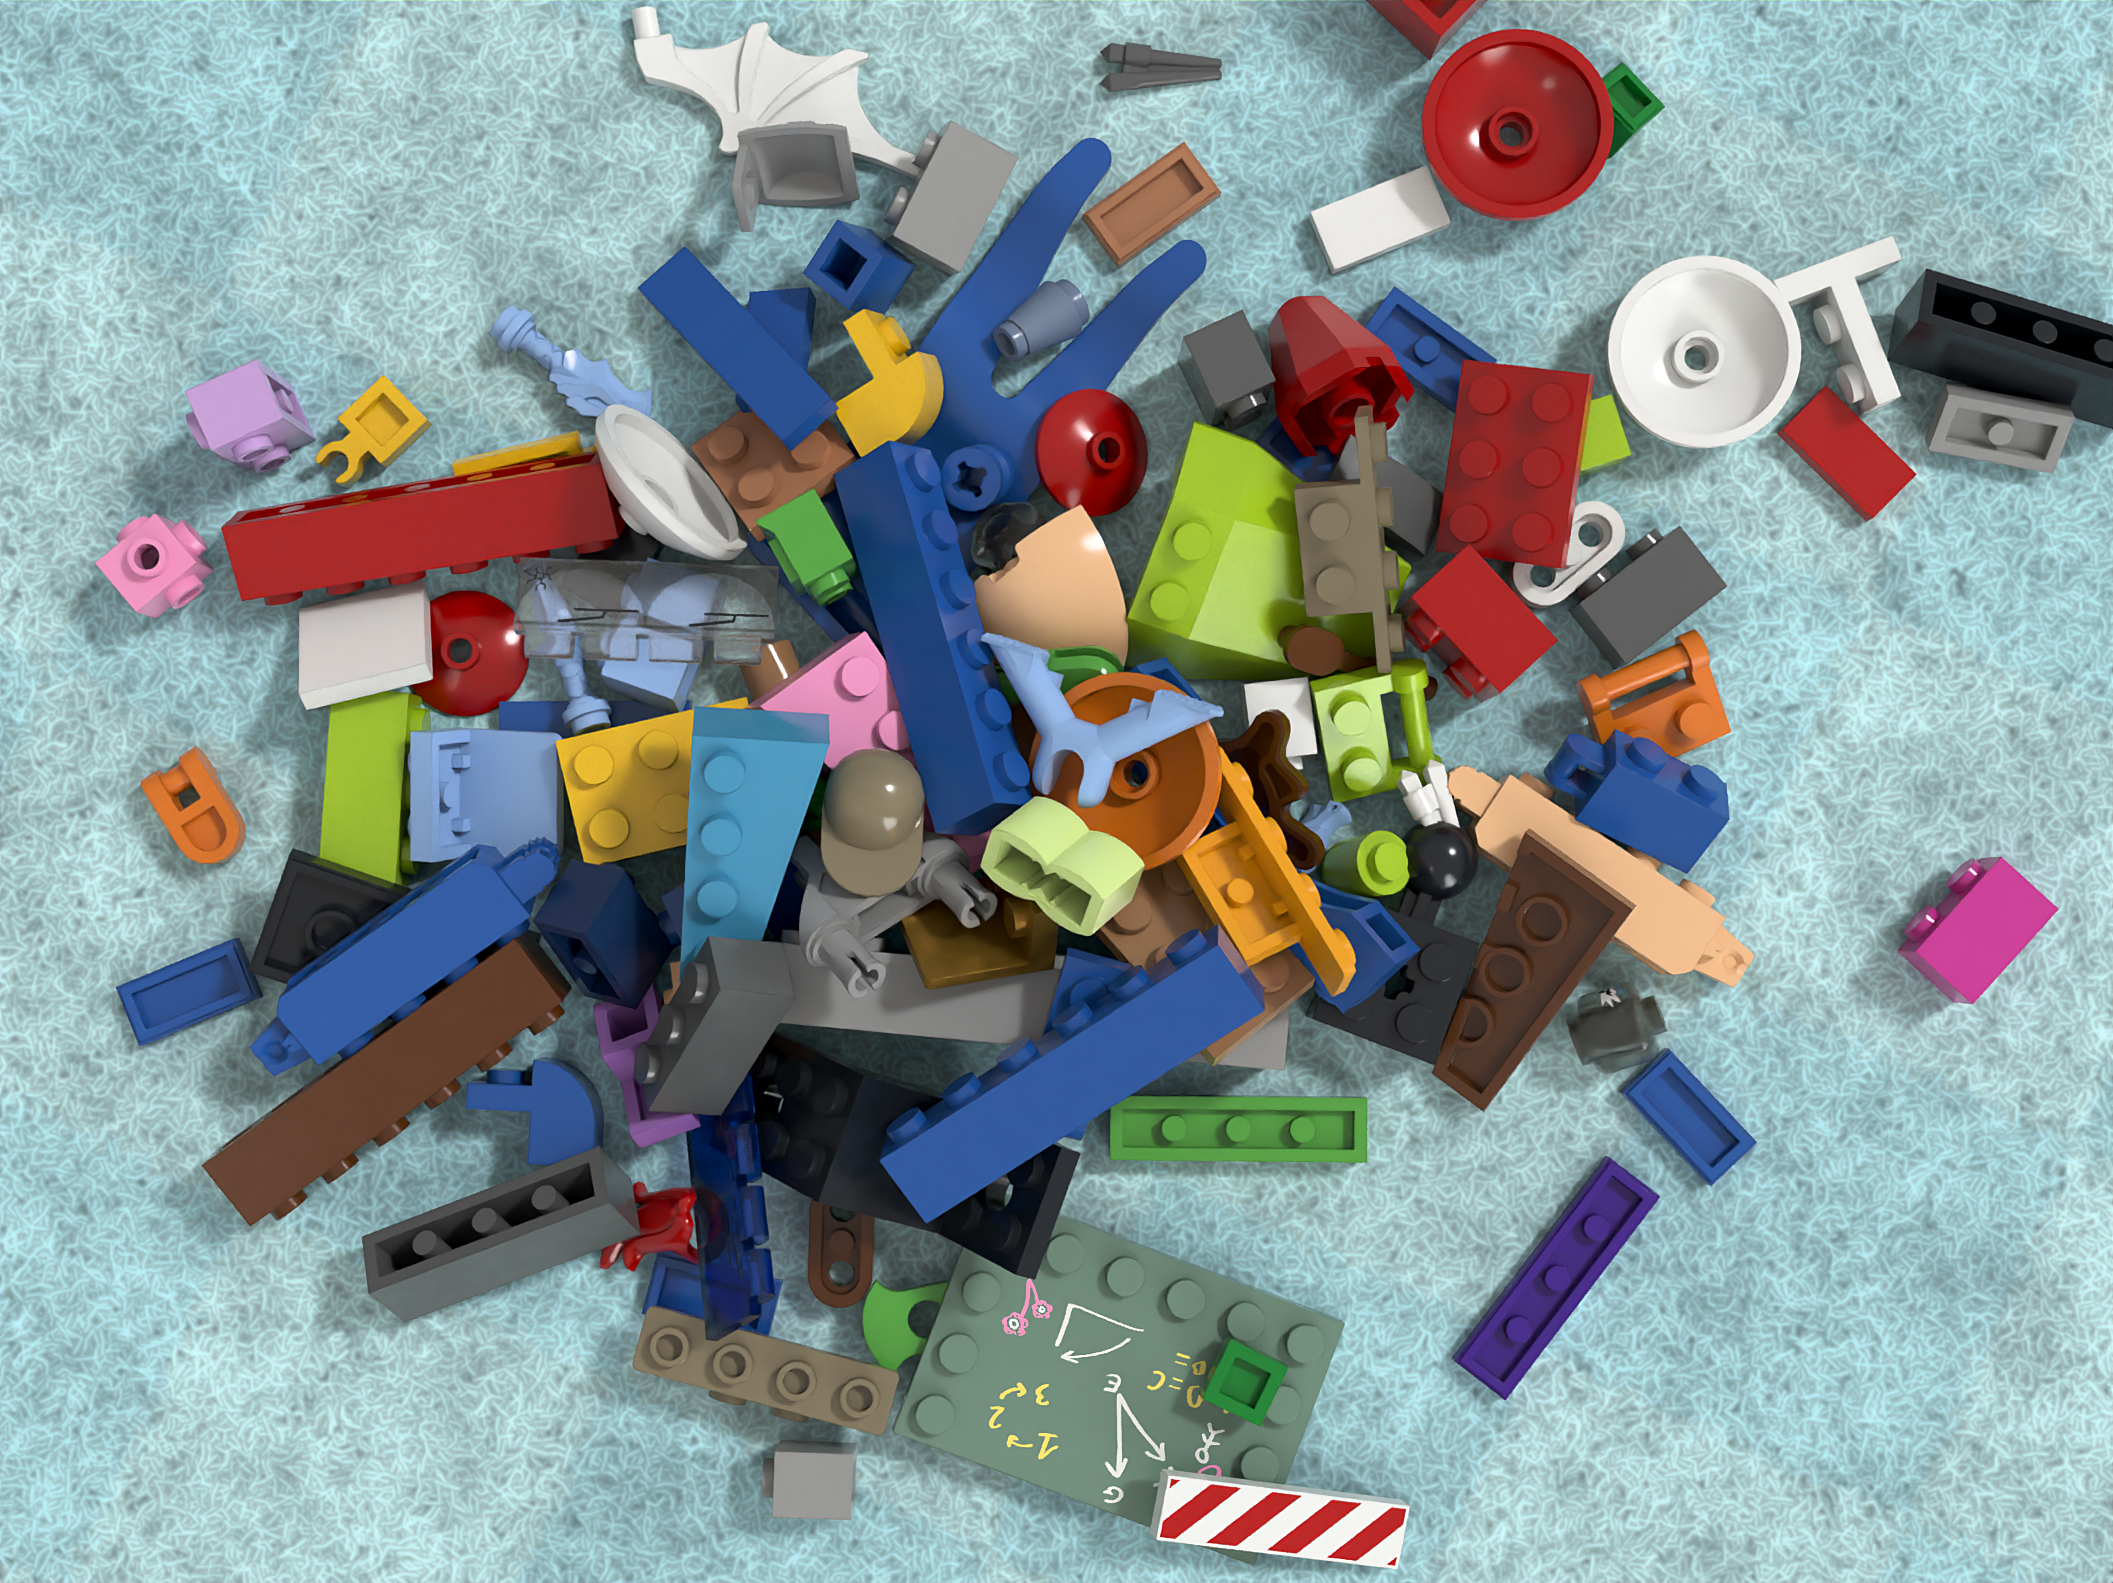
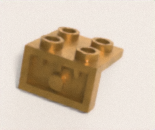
[898,872,1059,990]

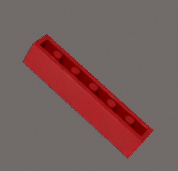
[221,451,626,606]

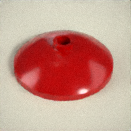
[1421,29,1614,221]

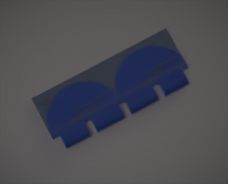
[686,1070,776,1341]

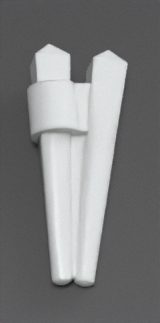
[1396,759,1460,827]

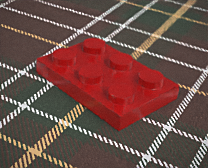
[1435,359,1595,569]

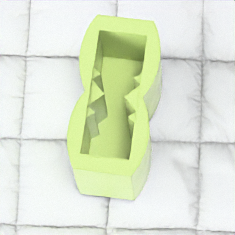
[980,796,1145,936]

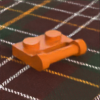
[1576,629,1731,757]

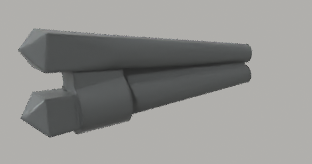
[1100,42,1222,92]

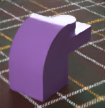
[593,983,701,1148]

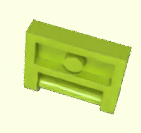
[1309,658,1442,802]

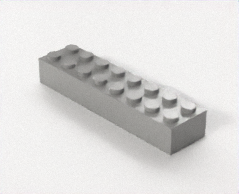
[766,929,1290,1071]

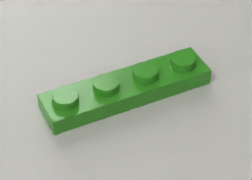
[1109,1094,1367,1163]

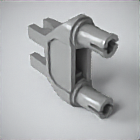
[790,830,997,998]

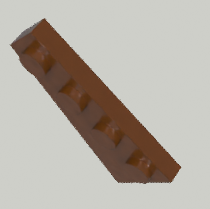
[1432,828,1637,1112]

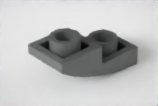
[1325,434,1443,558]

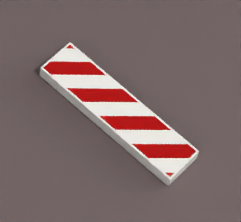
[1149,1469,1410,1569]

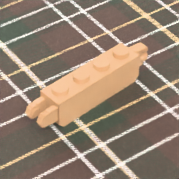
[1446,764,1755,987]

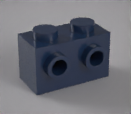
[533,859,673,1010]

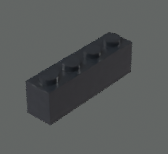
[1887,268,2113,429]

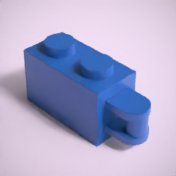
[1544,729,1730,874]

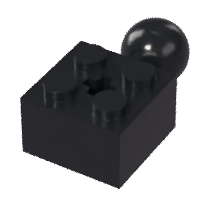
[1306,821,1479,1065]

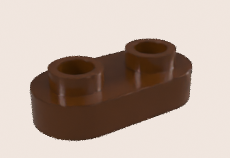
[808,1199,875,1308]

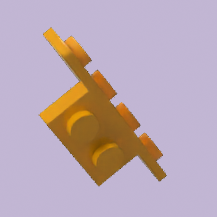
[1175,747,1356,997]

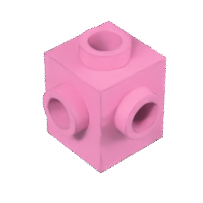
[95,513,214,619]

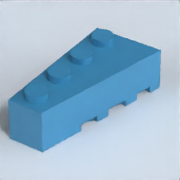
[679,706,830,982]

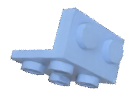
[408,727,564,862]

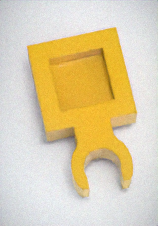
[316,375,433,487]

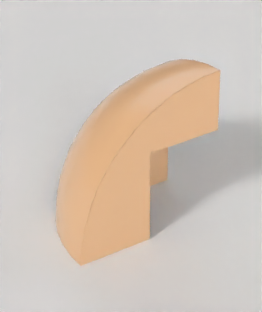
[974,505,1128,667]

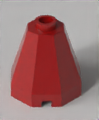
[1268,296,1415,457]

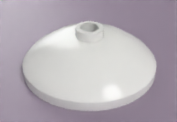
[1606,255,1801,449]
[595,404,748,560]

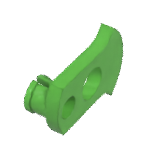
[862,1278,949,1370]

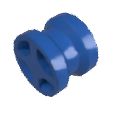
[940,443,1014,512]

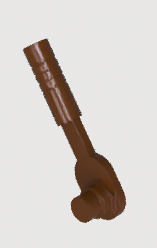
[1278,624,1438,701]

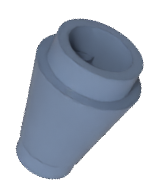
[993,279,1090,361]

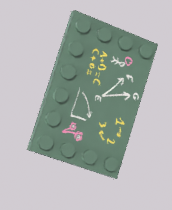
[892,1193,1345,1566]

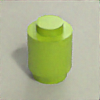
[1321,830,1410,899]

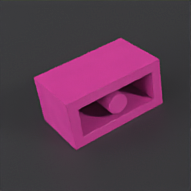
[1897,857,2059,1004]

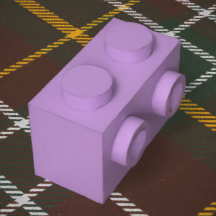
[184,359,316,473]

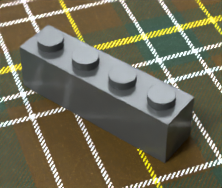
[362,1146,641,1323]

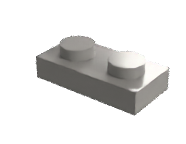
[1925,383,2075,474]

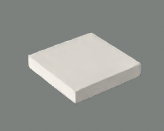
[299,579,433,710]

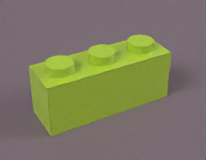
[319,691,431,887]

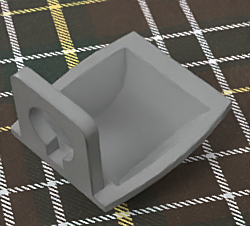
[732,121,860,232]

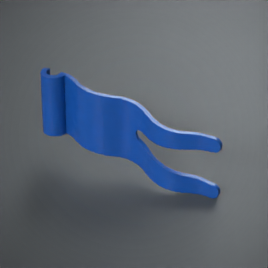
[746,138,1207,661]

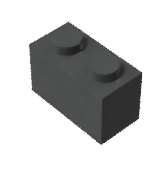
[1178,310,1276,431]
[1568,526,1727,670]

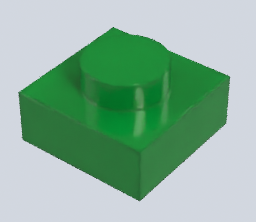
[1199,1335,1289,1427]

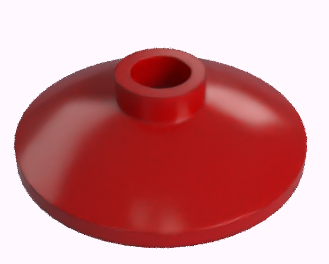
[1034,389,1148,517]
[411,590,530,717]

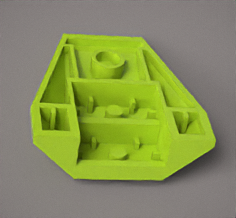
[1124,420,1412,681]

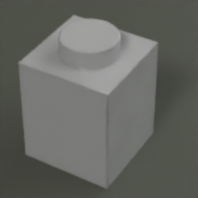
[762,1440,857,1520]

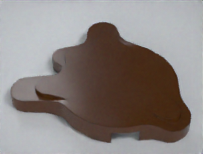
[1217,709,1325,870]

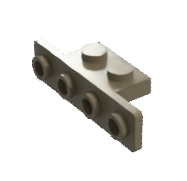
[1294,405,1405,673]
[632,1305,900,1436]

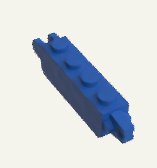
[249,836,561,1076]

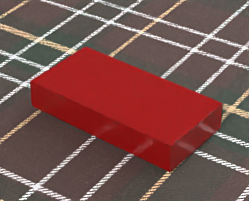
[1777,385,1917,522]

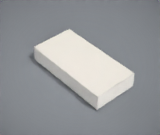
[1309,165,1451,275]

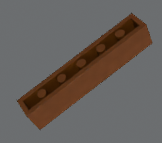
[201,929,572,1227]

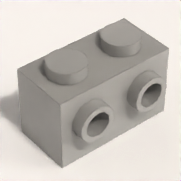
[883,120,1018,276]

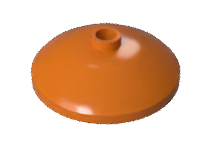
[1029,672,1222,871]

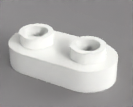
[1509,501,1625,608]

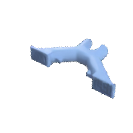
[981,633,1224,809]

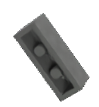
[634,936,796,1116]

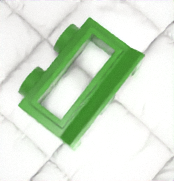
[755,488,860,607]

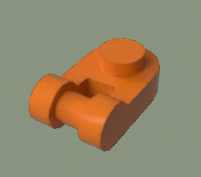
[141,746,246,864]

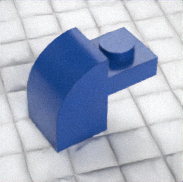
[466,1057,604,1165]

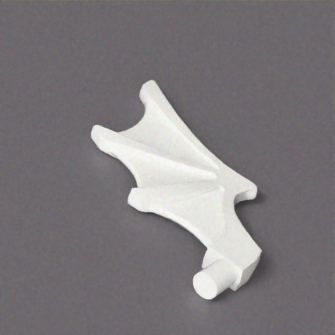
[631,6,921,179]

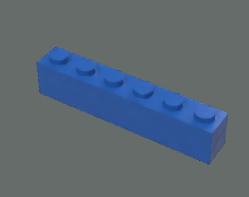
[833,440,1034,836]
[879,924,1265,1224]

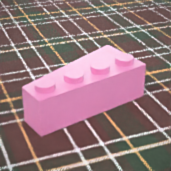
[744,631,995,874]

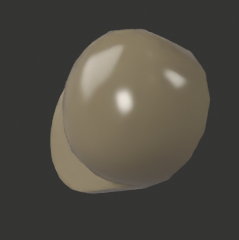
[820,748,925,897]

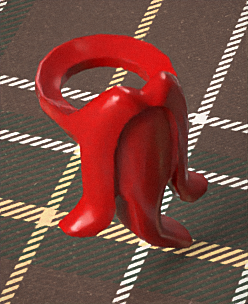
[599,1181,735,1272]

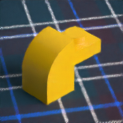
[835,309,944,457]

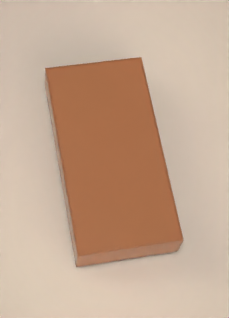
[1082,142,1221,269]

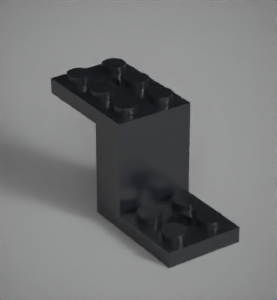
[715,1030,1081,1280]

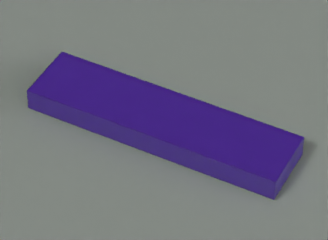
[1452,1156,1660,1400]

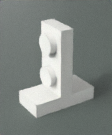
[1772,236,1902,416]

